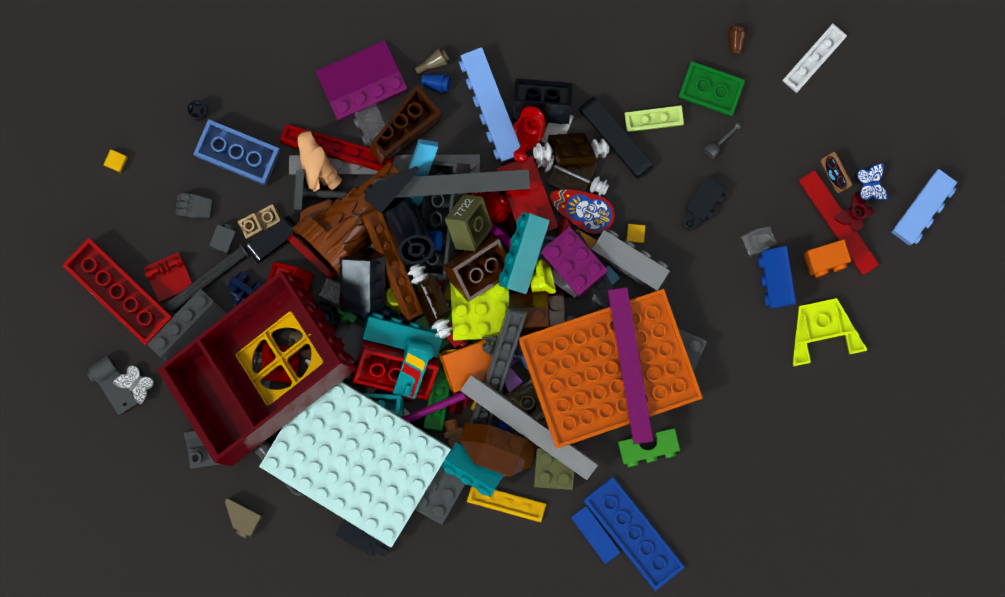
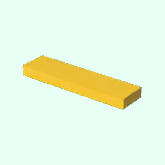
[467,486,546,522]

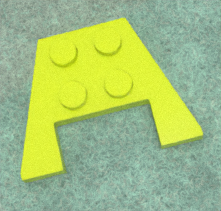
[793,298,867,367]

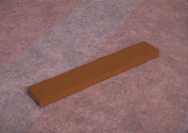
[361,208,424,321]

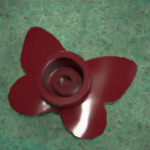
[834,192,874,232]

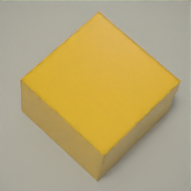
[104,149,128,173]
[626,224,645,244]

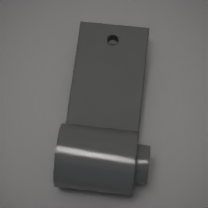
[86,354,138,416]

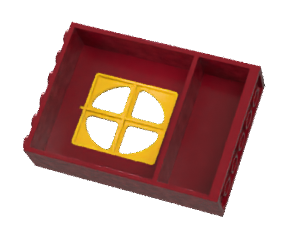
[157,271,356,467]

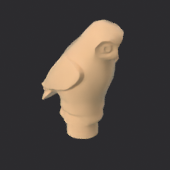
[297,131,342,192]

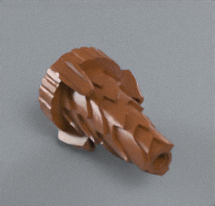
[292,162,401,277]

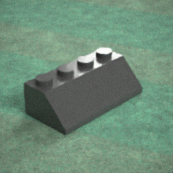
[147,289,227,362]

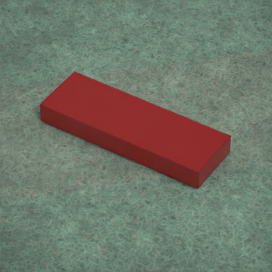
[286,234,335,279]

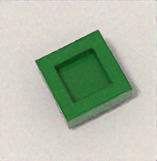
[338,309,358,324]

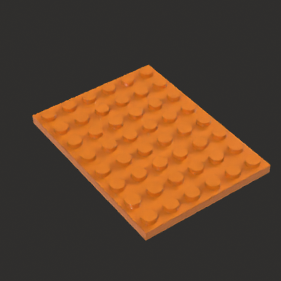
[518,289,703,449]

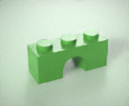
[618,428,680,467]

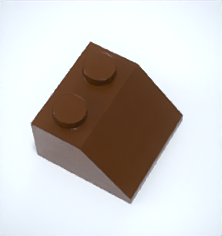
[509,291,550,331]

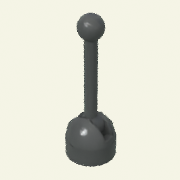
[703,122,742,159]

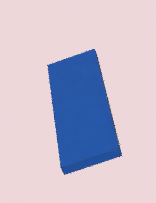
[583,477,685,591]

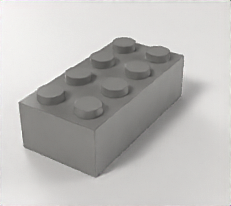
[591,230,670,292]

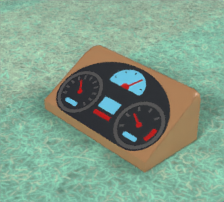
[821,152,852,193]

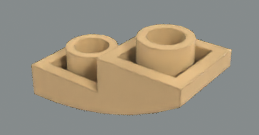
[238,204,282,239]

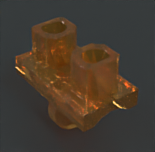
[444,419,463,448]

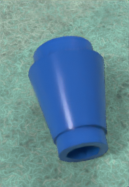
[421,74,451,93]

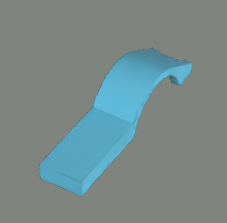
[396,139,438,207]

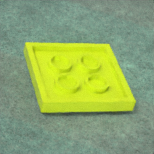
[450,282,509,341]

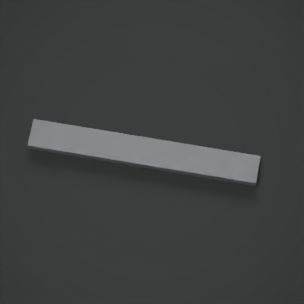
[460,374,599,480]

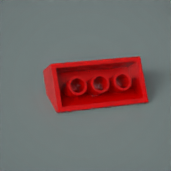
[353,339,439,400]

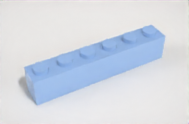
[459,47,520,164]

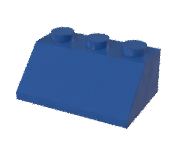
[758,246,796,309]

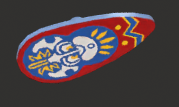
[550,189,615,234]

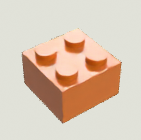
[803,240,851,278]

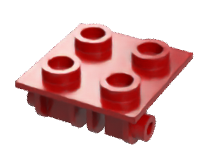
[144,252,192,302]
[258,343,300,384]

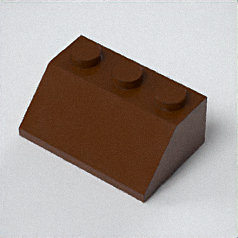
[443,236,507,302]

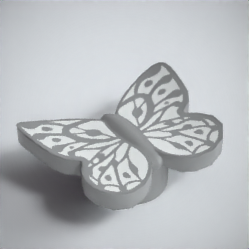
[113,365,154,405]

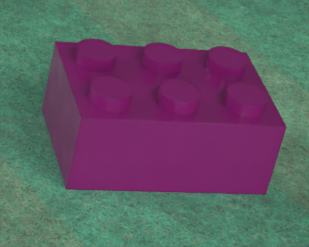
[541,227,608,297]

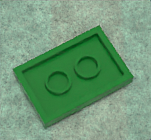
[678,61,745,117]

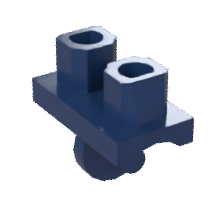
[228,271,262,305]

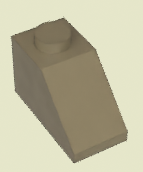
[225,498,262,538]

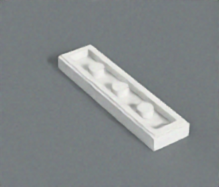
[782,24,847,93]

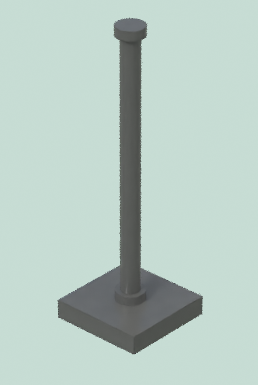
[293,171,402,213]

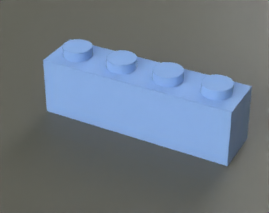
[891,169,957,246]

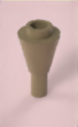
[415,48,450,75]

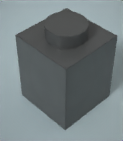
[209,223,237,254]

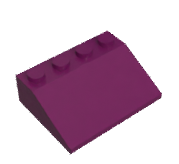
[316,40,408,123]

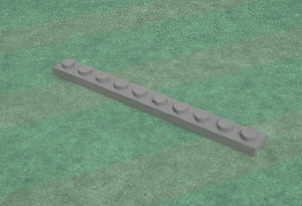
[289,155,480,175]

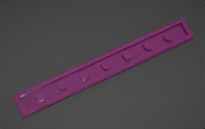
[607,288,653,445]

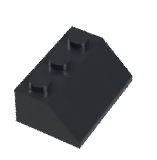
[512,79,572,124]
[340,248,385,313]

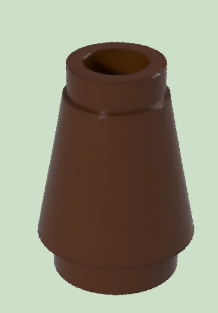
[729,26,748,54]

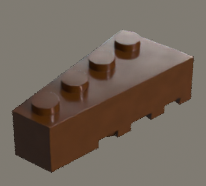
[369,85,442,165]

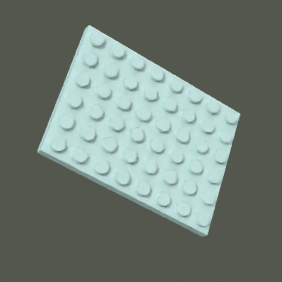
[259,381,452,548]

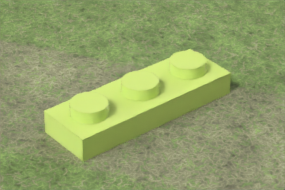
[624,105,684,132]

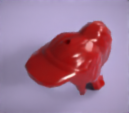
[513,106,546,163]

